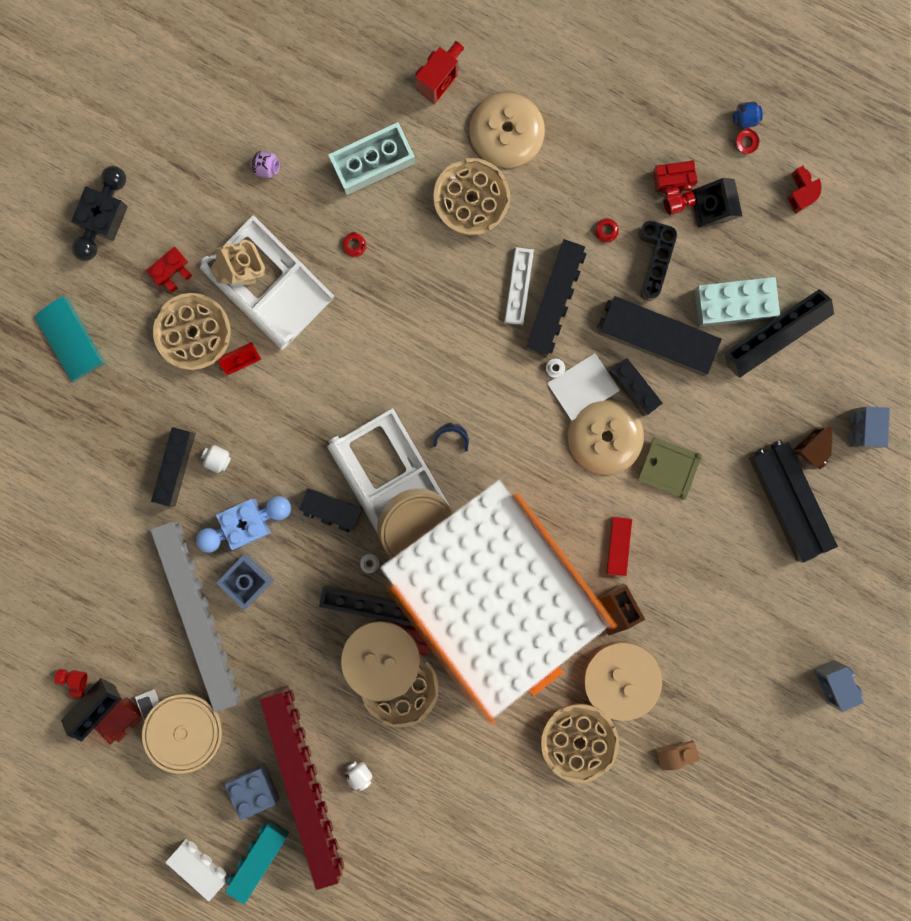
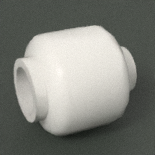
[201,445,231,473]
[344,761,372,792]

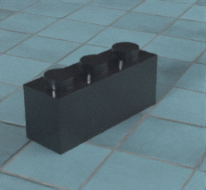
[609,358,663,416]
[299,488,363,532]
[61,678,121,742]

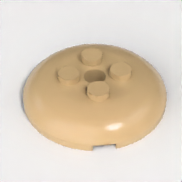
[469,93,545,169]
[434,158,510,235]
[153,293,231,370]
[567,399,644,475]
[362,655,439,727]
[541,704,619,783]

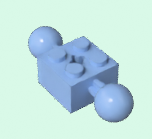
[196,496,291,553]

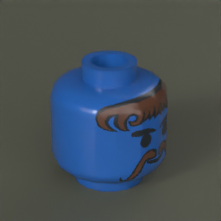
[733,101,763,129]

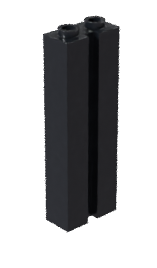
[597,296,722,376]
[749,440,838,563]

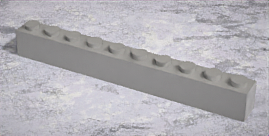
[150,521,241,713]

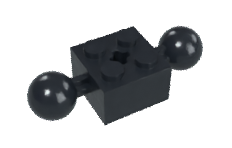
[71,166,128,261]

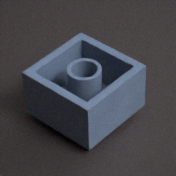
[848,406,890,448]
[217,553,275,610]
[813,660,864,712]
[225,763,280,821]

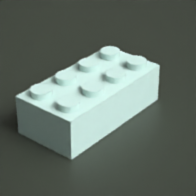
[328,122,416,195]
[694,277,780,327]

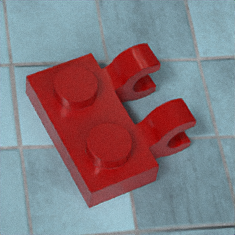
[146,246,193,293]

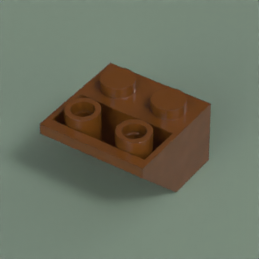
[597,583,645,636]

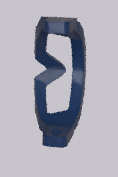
[433,423,469,452]

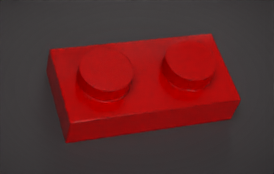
[218,342,261,375]

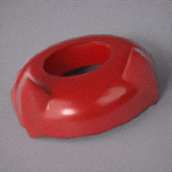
[734,128,760,154]
[594,218,619,243]
[342,232,367,257]

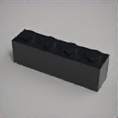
[151,427,196,507]

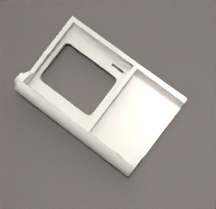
[200,215,334,350]
[327,408,449,534]

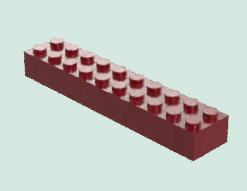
[259,685,344,890]

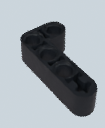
[638,221,677,301]

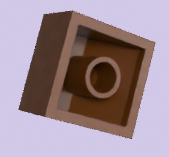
[793,425,833,470]

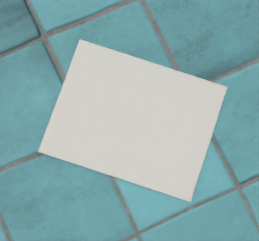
[547,353,620,420]

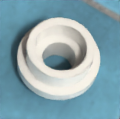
[546,359,565,378]
[360,554,379,573]

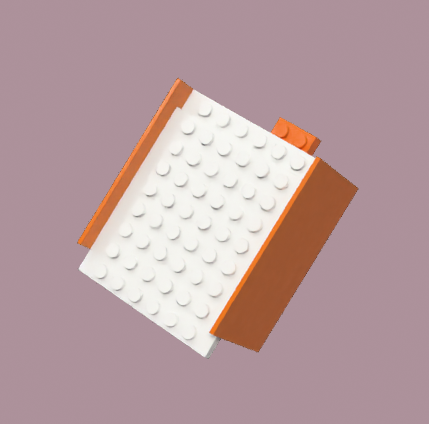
[381,480,616,724]

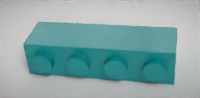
[225,820,289,905]

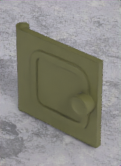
[637,437,702,500]

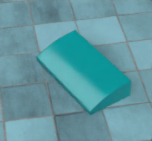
[34,296,106,382]

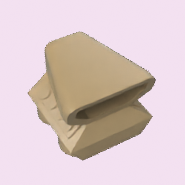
[211,240,265,285]

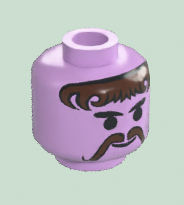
[250,151,280,178]

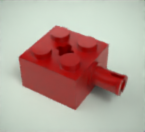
[415,41,464,105]

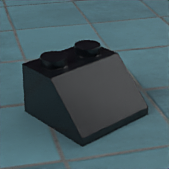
[691,178,743,228]

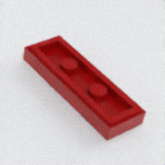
[607,517,632,576]

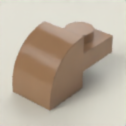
[655,740,700,770]

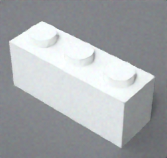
[165,839,228,901]

